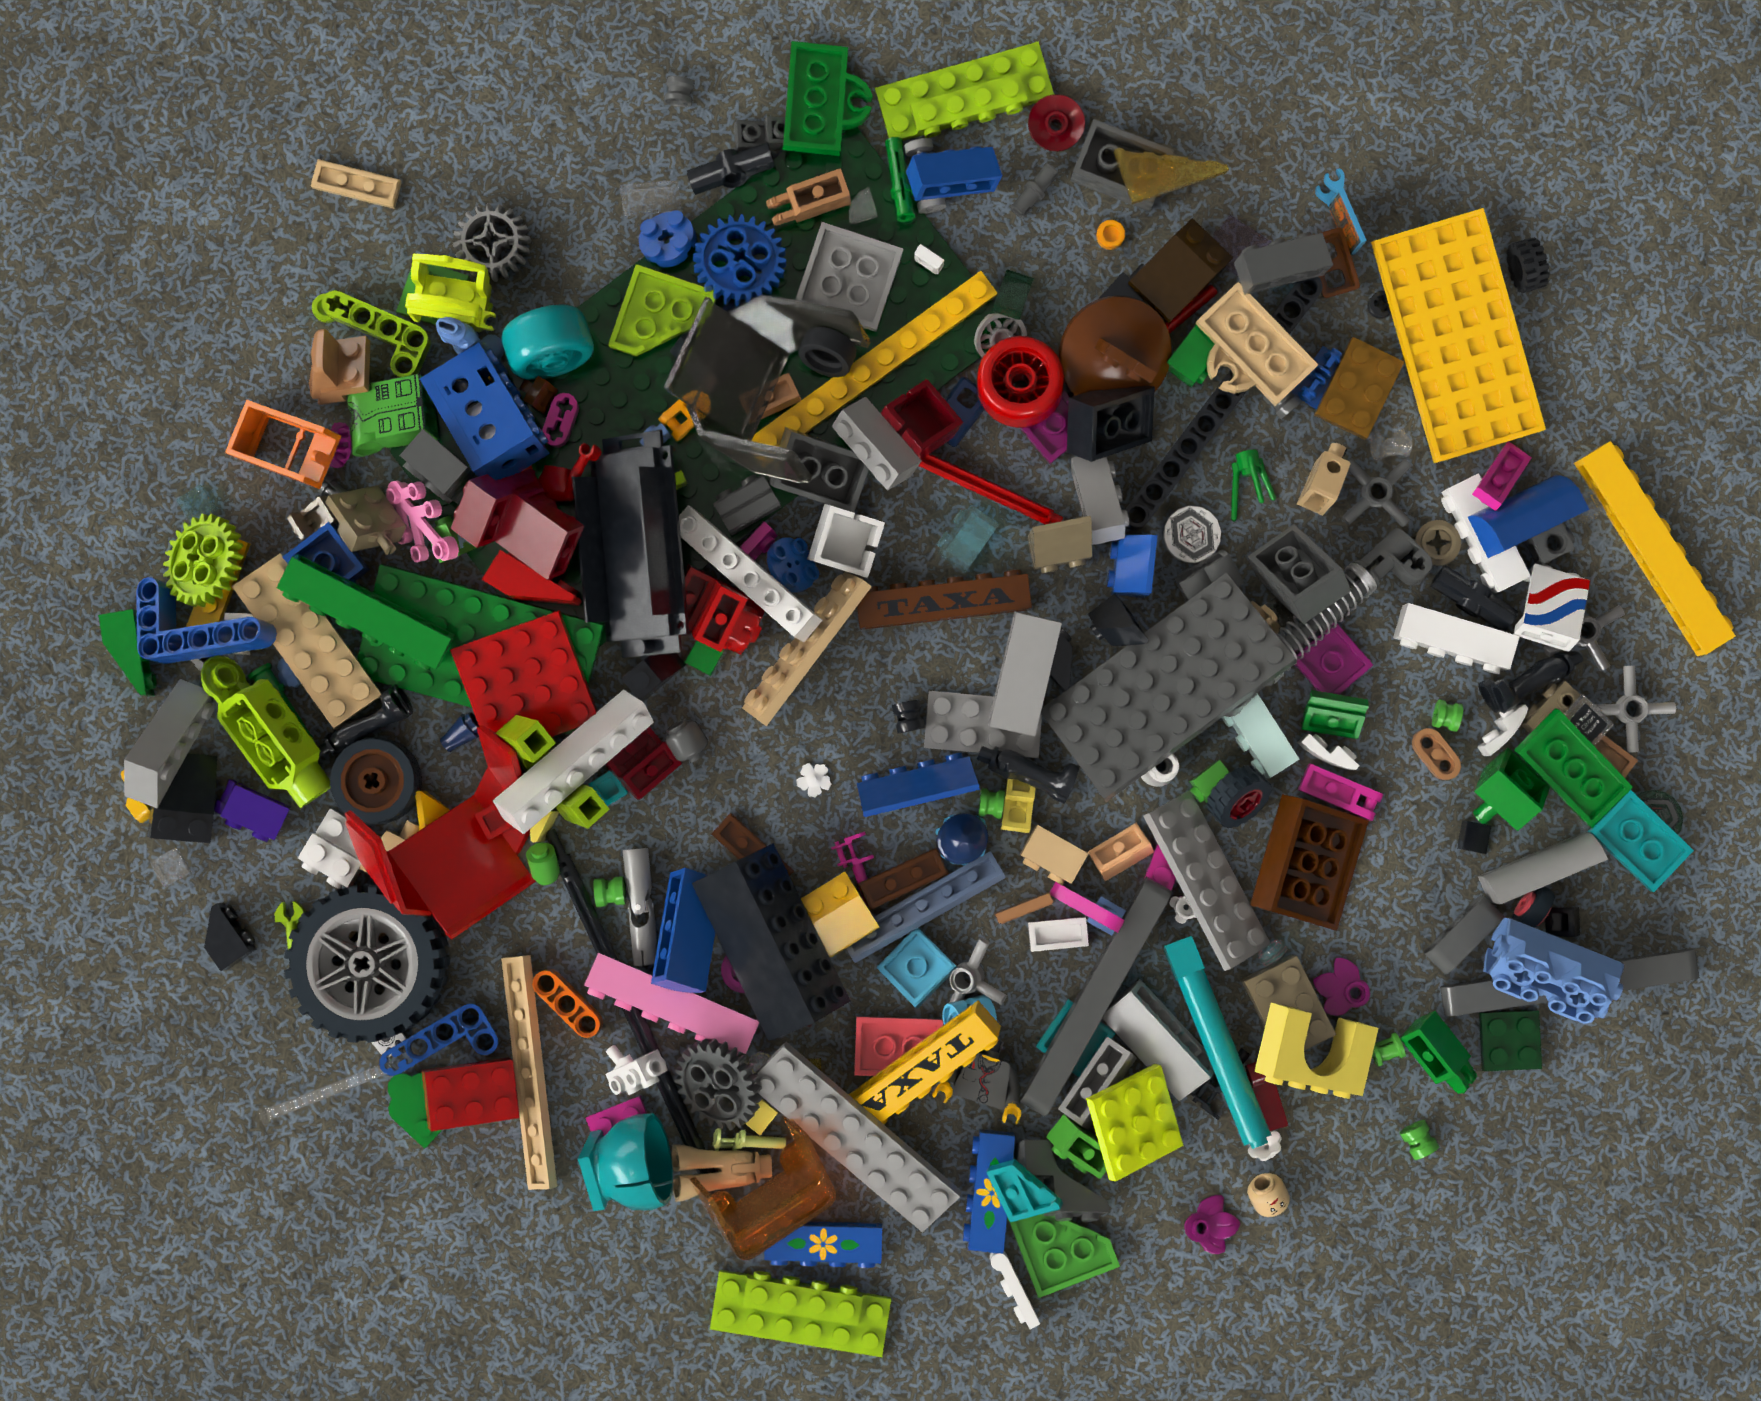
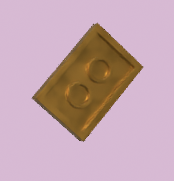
[1314,337,1404,440]

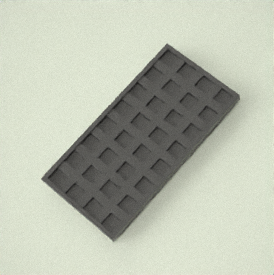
[1041,572,1297,802]

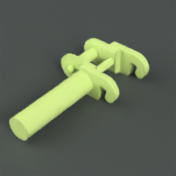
[712,1128,786,1151]

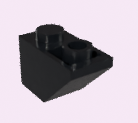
[204,902,257,971]

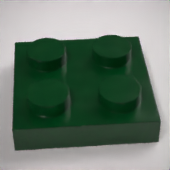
[1479,1010,1542,1071]

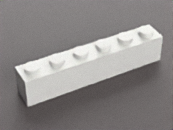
[493,689,654,834]

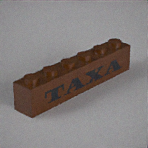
[857,570,1032,630]

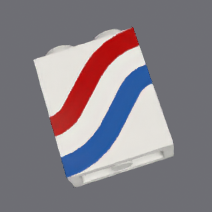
[1514,563,1590,652]

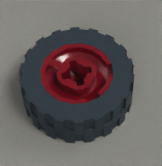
[1206,765,1272,828]

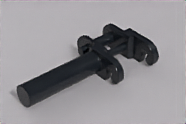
[1190,1048,1251,1120]

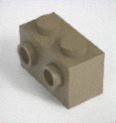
[1521,681,1591,734]

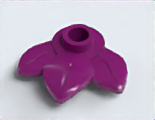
[1313,957,1370,1016]
[1184,1195,1240,1254]

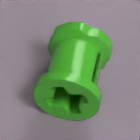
[1372,1032,1406,1067]

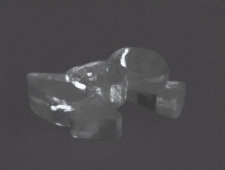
[1369,425,1412,462]

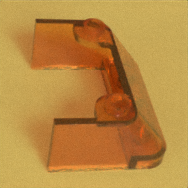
[690,1117,836,1260]

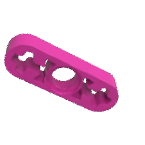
[1049,882,1125,933]

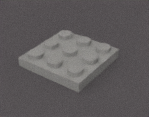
[795,222,904,332]

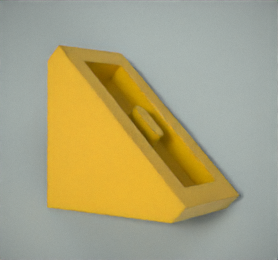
[415,791,450,830]

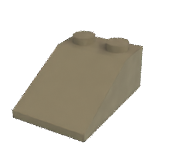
[1027,516,1092,574]

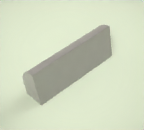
[988,611,1062,737]
[1478,832,1608,904]
[1102,979,1214,1101]

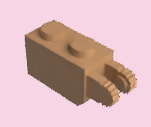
[766,168,851,225]

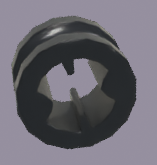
[1367,291,1391,319]

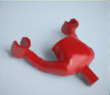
[521,443,601,503]

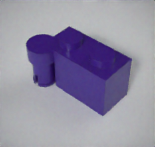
[214,779,291,842]

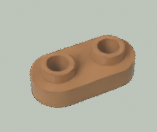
[1412,728,1461,780]

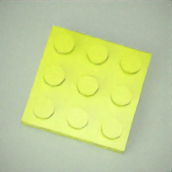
[1086,1064,1184,1182]

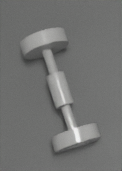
[904,138,946,214]

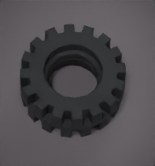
[1506,237,1550,293]

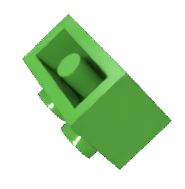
[1046,1114,1107,1179]

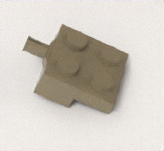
[326,485,407,555]

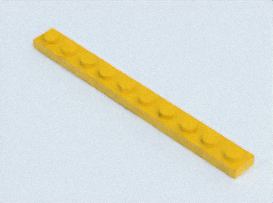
[749,271,998,463]

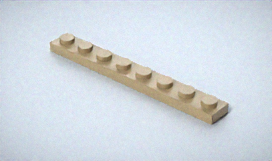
[501,955,557,1190]

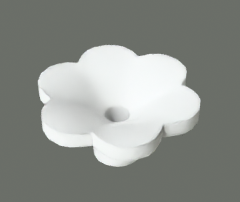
[1248,1131,1282,1161]

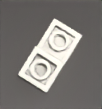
[1477,704,1528,756]
[1297,734,1359,770]

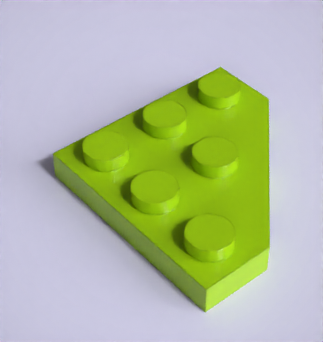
[608,264,716,356]

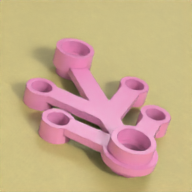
[386,480,459,563]

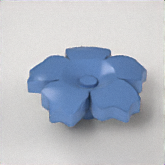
[277,658,301,688]

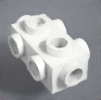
[606,1045,668,1095]

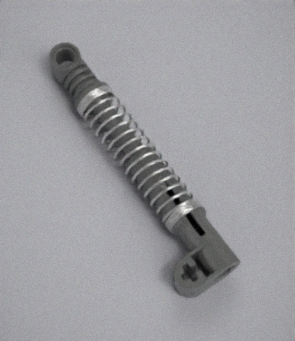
[1225,528,1432,717]

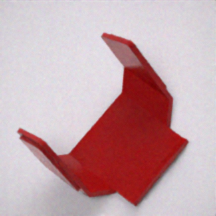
[345,725,536,940]

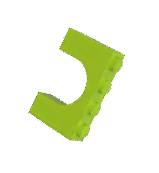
[496,715,610,829]

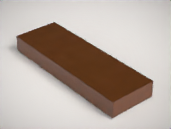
[711,813,794,876]
[858,848,949,910]

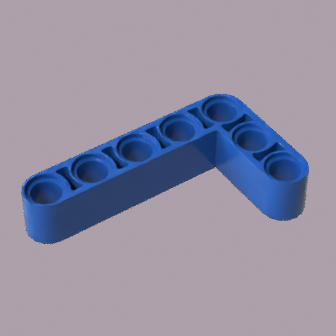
[136,577,277,664]

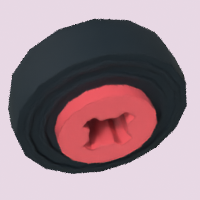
[1511,886,1555,928]

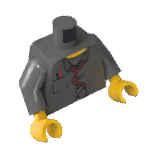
[932,1040,1021,1125]

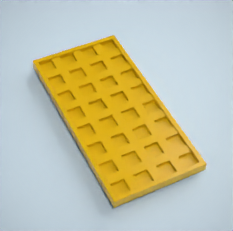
[1371,208,1546,463]

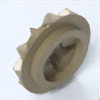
[1415,520,1461,566]

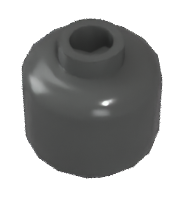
[665,718,708,763]

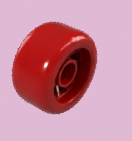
[977,336,1064,428]

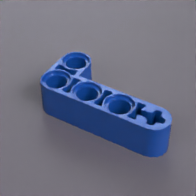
[379,1004,499,1076]

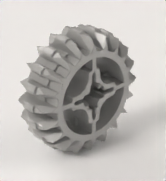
[453,203,531,282]

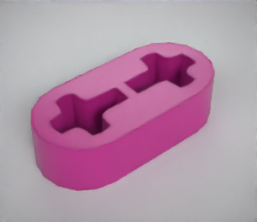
[542,393,579,448]

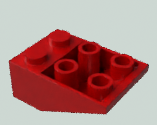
[482,550,582,606]

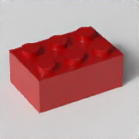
[422,1057,519,1131]

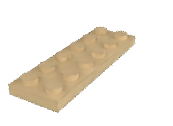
[232,553,382,729]
[742,571,872,726]

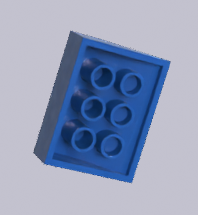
[857,752,980,817]

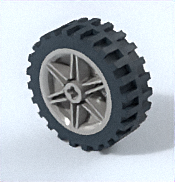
[284,884,450,1043]

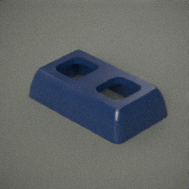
[945,377,984,447]

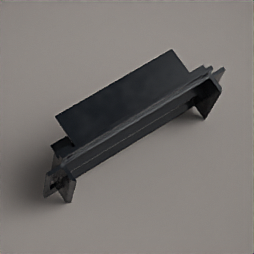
[572,430,691,658]

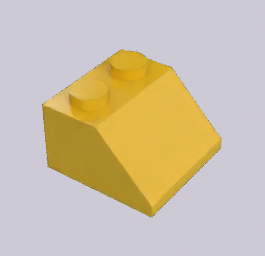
[801,872,880,958]

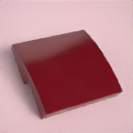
[605,726,682,800]

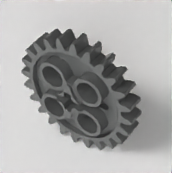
[674,1039,762,1130]

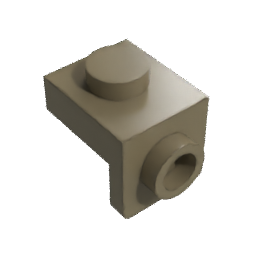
[287,495,338,541]

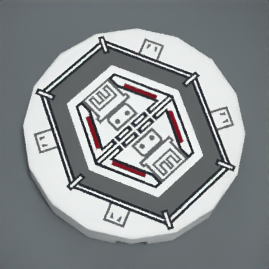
[1163,506,1221,564]

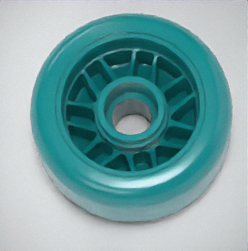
[501,304,594,380]

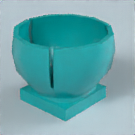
[578,1113,674,1211]

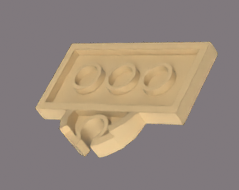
[1195,282,1318,406]

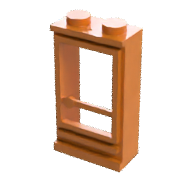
[225,400,342,489]

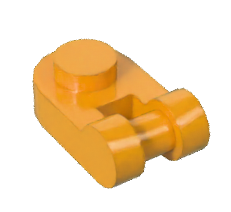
[658,391,710,441]

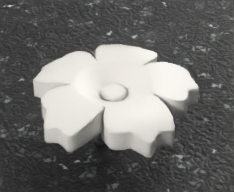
[796,763,832,798]

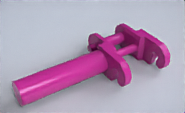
[831,831,874,907]

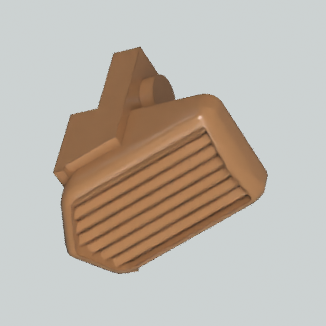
[309,329,370,405]

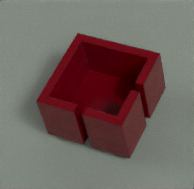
[881,379,964,459]

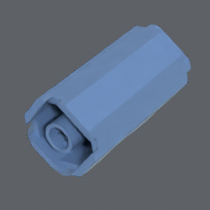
[1483,918,1624,1024]

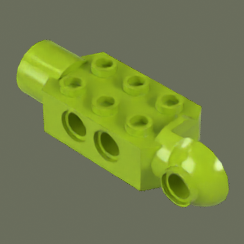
[201,656,331,808]

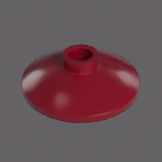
[1028,94,1085,152]

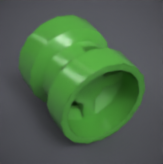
[593,876,626,907]
[1399,1120,1440,1160]

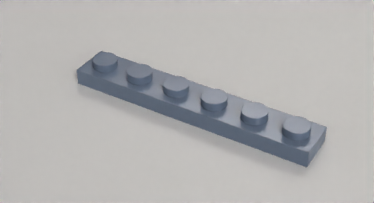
[846,851,1006,963]

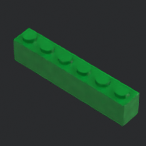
[276,554,455,670]

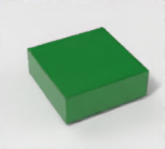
[685,640,724,676]

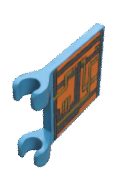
[1315,168,1367,256]

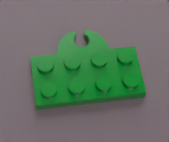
[783,41,873,156]

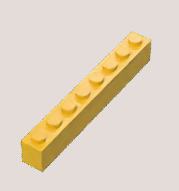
[1574,441,1735,656]

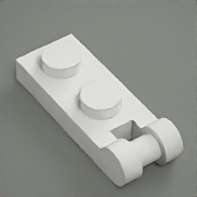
[990,1251,1040,1329]

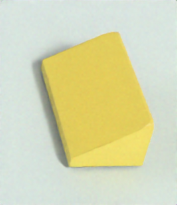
[530,811,559,842]

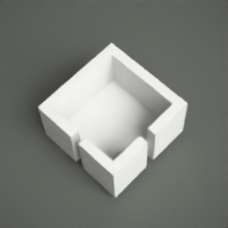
[808,504,885,578]

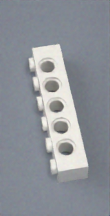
[679,505,823,642]

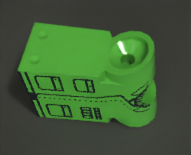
[347,374,439,457]

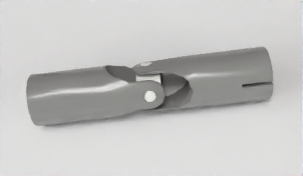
[623,848,658,966]

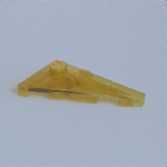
[1114,148,1229,204]

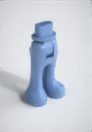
[436,317,504,359]

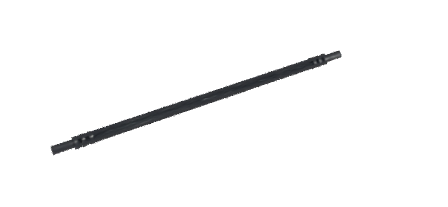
[546,829,749,1255]

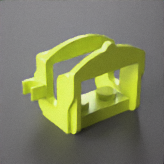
[405,254,496,332]

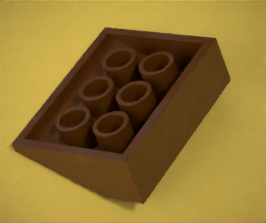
[1250,794,1369,931]

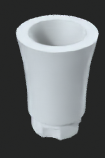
[1141,754,1179,787]

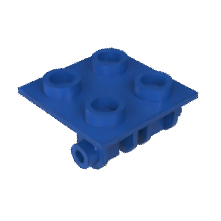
[1292,346,1342,410]

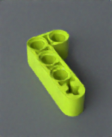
[322,290,431,378]

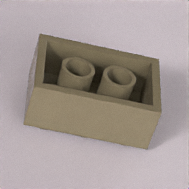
[1240,954,1336,1051]

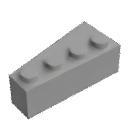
[124,679,215,808]

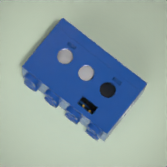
[420,342,550,480]

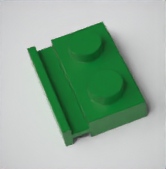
[1301,690,1369,739]

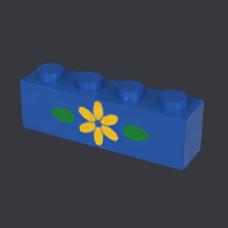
[963,1129,1015,1254]
[764,1220,882,1268]

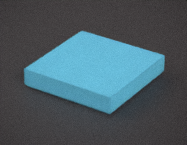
[876,928,958,1009]

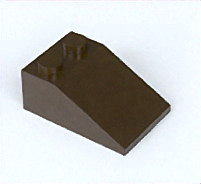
[1128,218,1233,323]

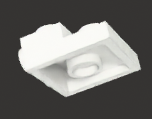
[298,808,381,889]

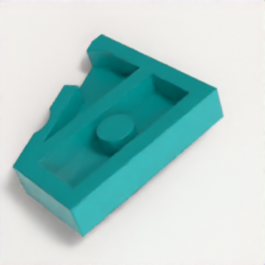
[987,1159,1063,1222]

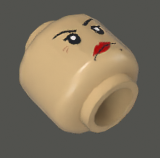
[1247,1173,1290,1217]

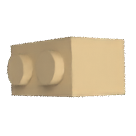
[1019,825,1089,886]

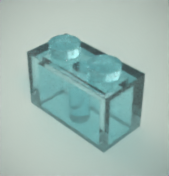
[937,505,999,574]

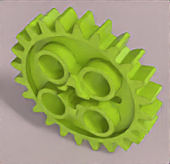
[163,514,244,607]

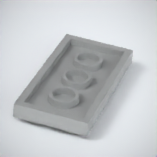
[924,691,1043,758]

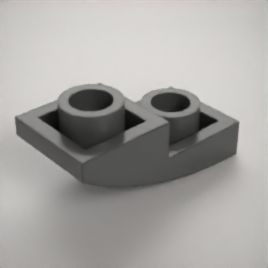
[734,116,785,151]

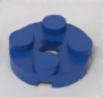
[639,210,697,267]

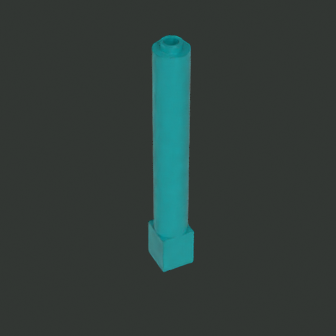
[1163,936,1271,1149]

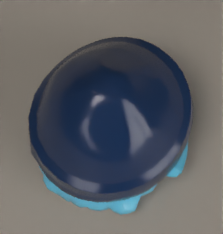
[935,813,989,866]

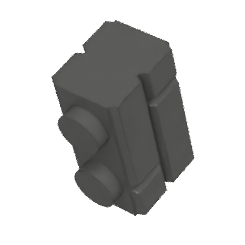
[713,474,781,536]

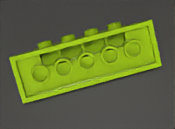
[875,41,1054,141]
[710,1270,891,1357]

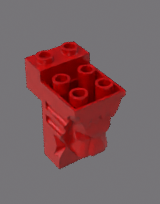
[680,564,764,655]

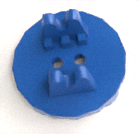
[766,538,819,593]

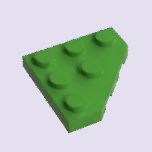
[1008,1214,1120,1298]

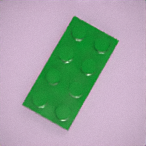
[1514,708,1633,828]

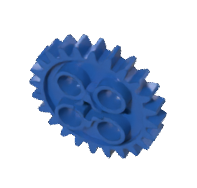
[693,214,786,306]

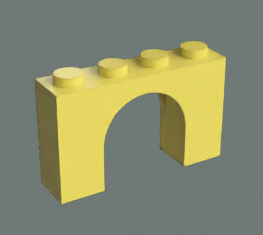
[1255,1003,1379,1099]

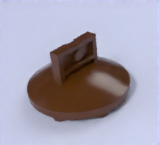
[1059,296,1172,396]

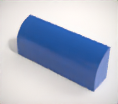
[1468,475,1590,558]
[651,868,716,993]

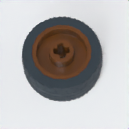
[330,737,422,824]

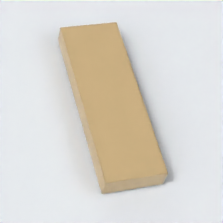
[311,159,402,209]

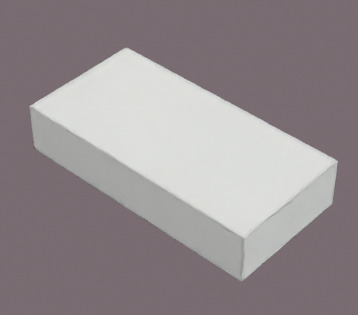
[1028,917,1089,952]

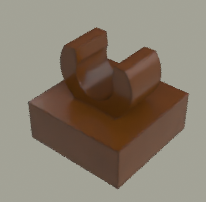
[519,376,558,414]

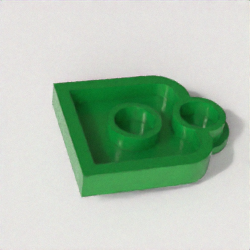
[388,1072,442,1149]

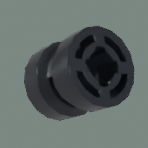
[892,700,925,733]

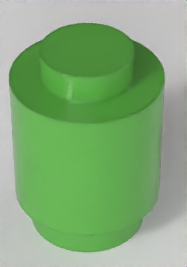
[526,842,560,885]

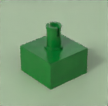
[1473,747,1550,831]

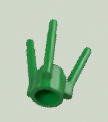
[1231,449,1276,522]

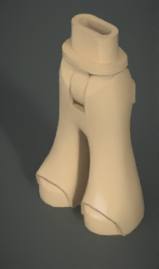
[671,1144,772,1202]

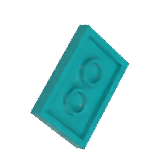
[1588,790,1694,892]

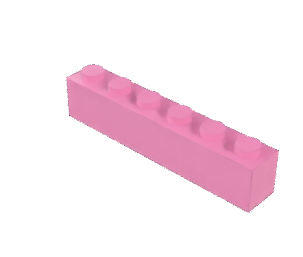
[584,953,759,1056]

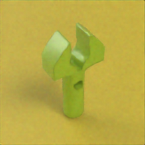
[274,901,306,949]

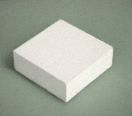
[914,244,944,275]

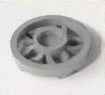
[974,311,1027,358]

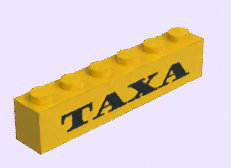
[848,1000,1001,1124]

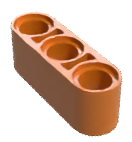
[532,969,603,1038]

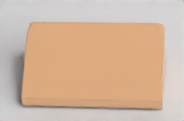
[1088,822,1154,881]

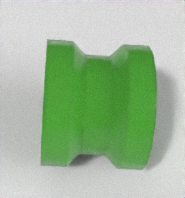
[1432,699,1463,732]
[978,788,1005,819]

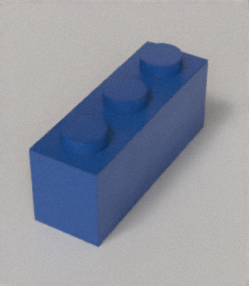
[906,146,1002,201]

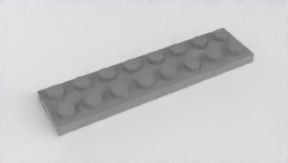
[754,1042,962,1233]

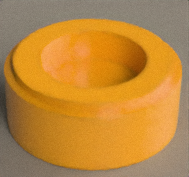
[1096,220,1125,250]

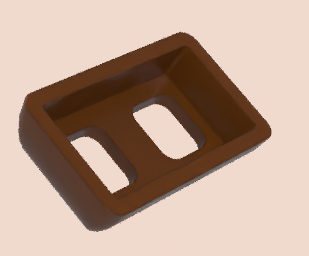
[1314,227,1360,298]

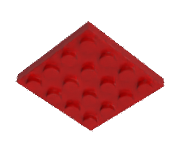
[450,610,598,737]

